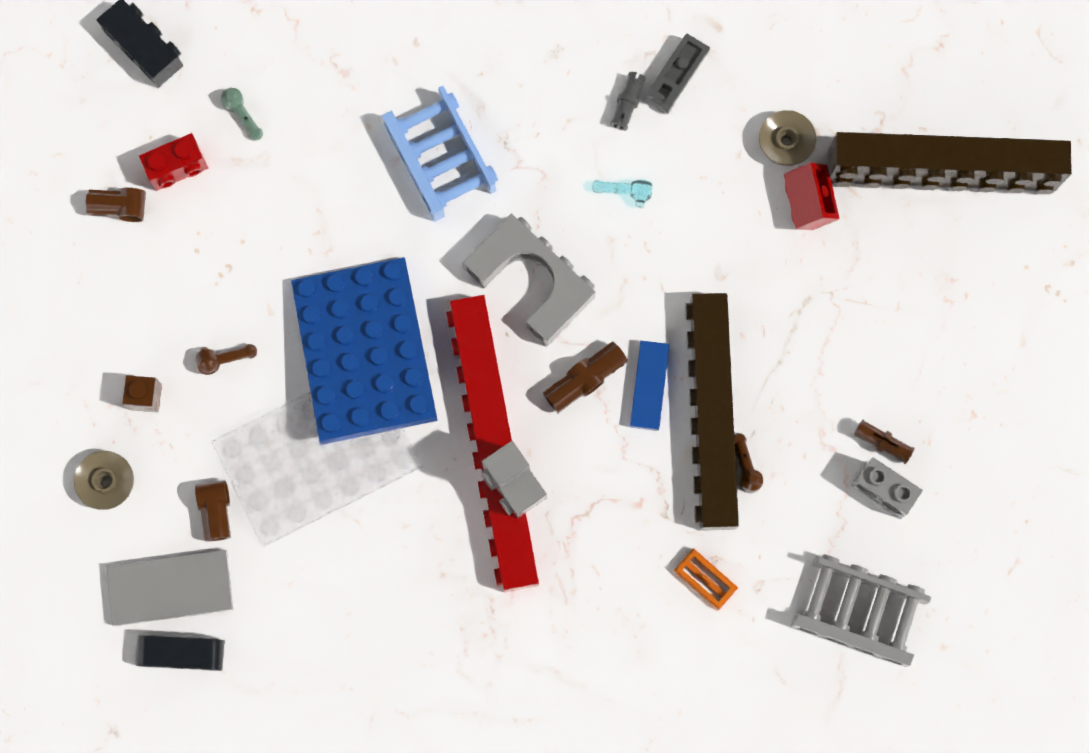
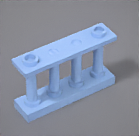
[381,86,498,222]

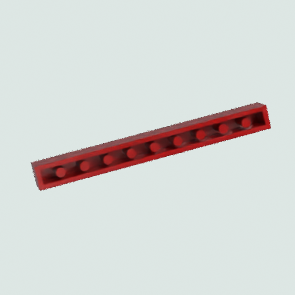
[446,295,539,593]

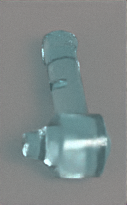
[592,179,653,208]

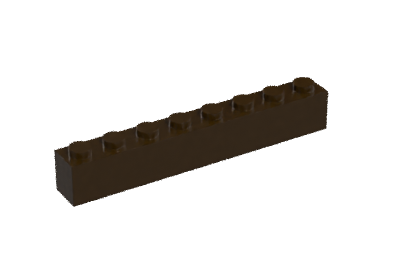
[685,293,739,531]

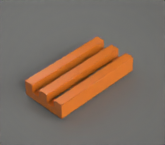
[674,548,738,611]

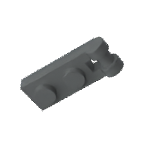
[644,33,710,114]

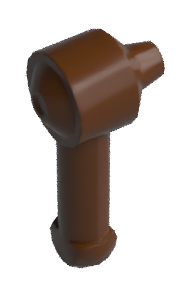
[195,344,257,375]
[734,433,764,494]

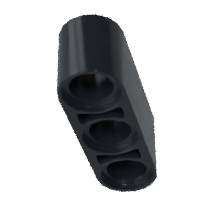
[135,635,225,671]

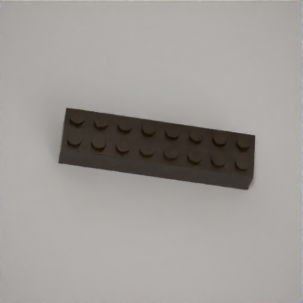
[828,132,1072,195]

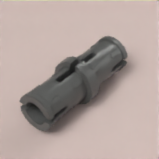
[610,71,646,131]

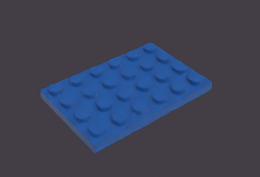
[291,257,438,445]

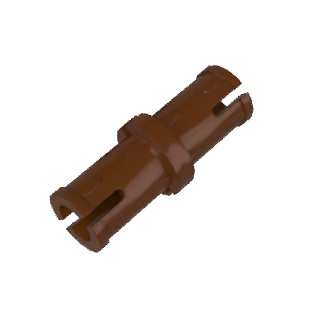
[853,419,915,464]

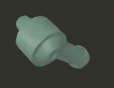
[221,88,263,141]

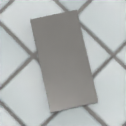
[107,550,234,626]

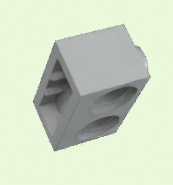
[851,457,923,519]

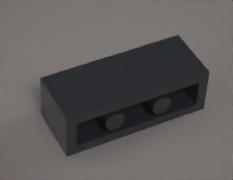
[96,0,183,88]

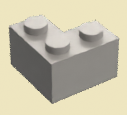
[481,440,547,519]

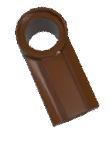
[85,187,146,222]
[195,480,231,542]

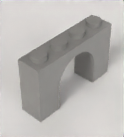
[463,213,596,347]

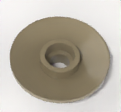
[759,110,816,166]
[74,451,134,510]

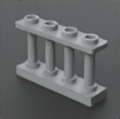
[791,554,932,667]

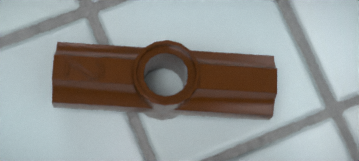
[543,341,628,414]

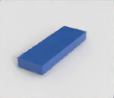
[630,340,670,431]

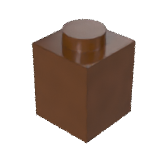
[122,375,162,413]

